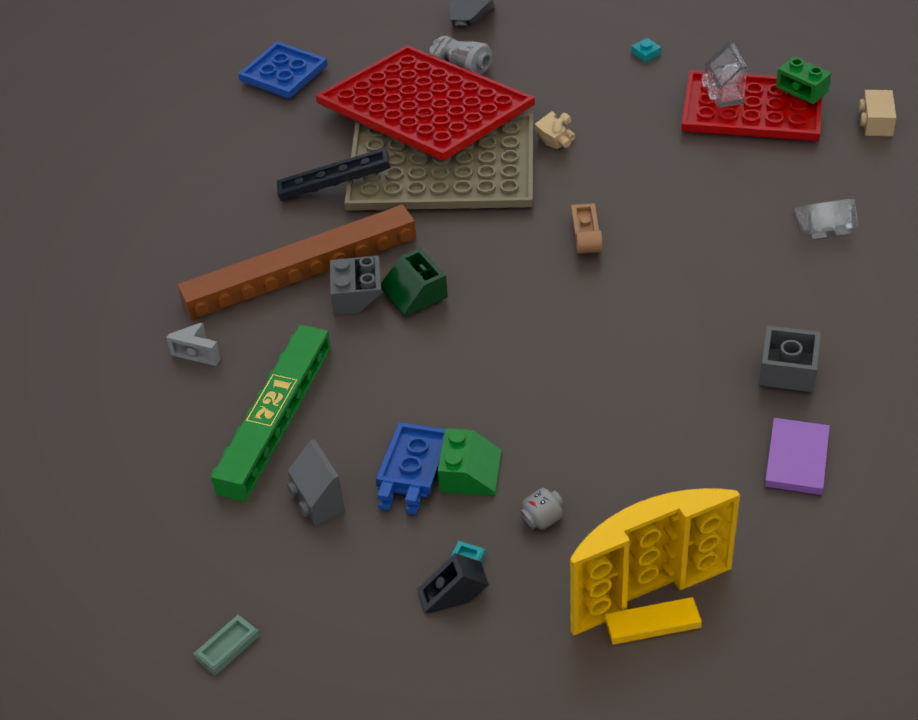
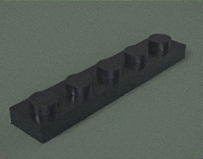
[277,147,391,201]

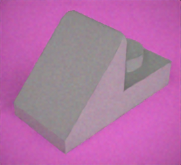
[166,323,221,366]

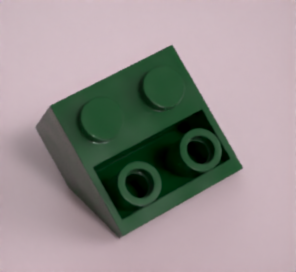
[381,248,448,317]

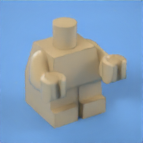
[535,111,575,149]

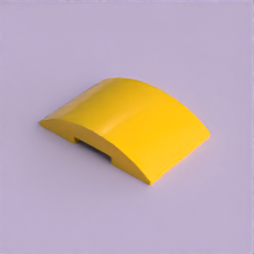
[570,488,740,636]

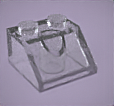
[702,41,747,108]
[792,198,858,239]

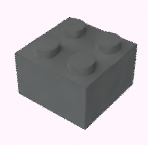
[759,325,821,392]

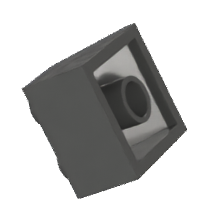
[287,439,345,526]

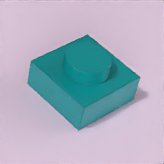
[631,38,661,62]

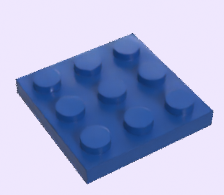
[238,41,328,99]

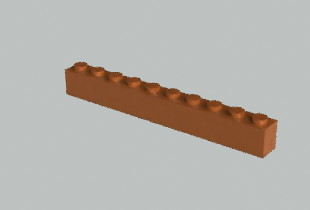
[177,205,416,320]

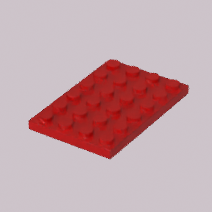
[681,70,822,141]

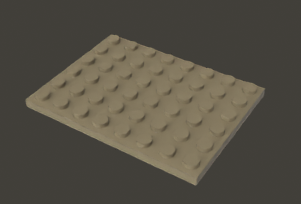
[344,113,533,211]

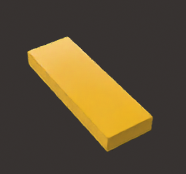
[605,597,702,645]

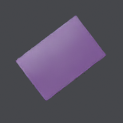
[765,418,830,495]

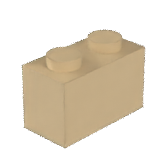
[858,90,896,136]

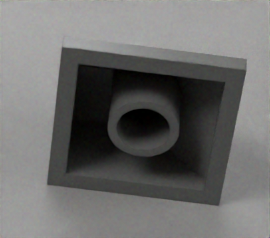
[450,0,495,27]

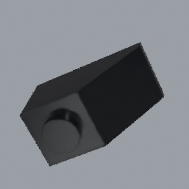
[417,553,489,613]

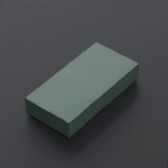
[193,614,260,676]

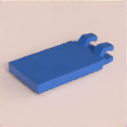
[376,422,445,515]

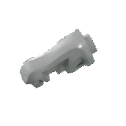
[429,36,492,75]

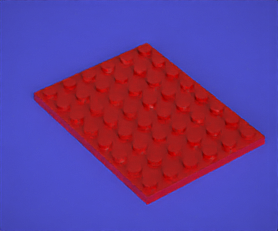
[315,45,535,161]

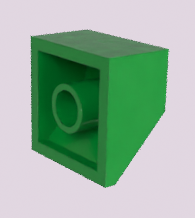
[438,428,502,496]

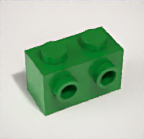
[776,56,831,104]

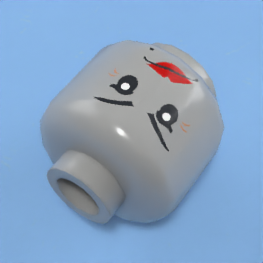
[520,488,564,530]

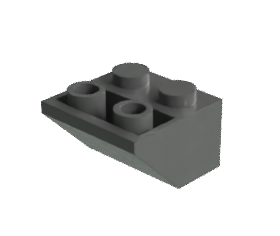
[330,256,381,316]

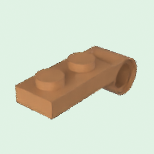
[571,203,602,254]

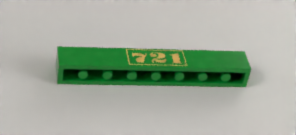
[211,325,331,502]

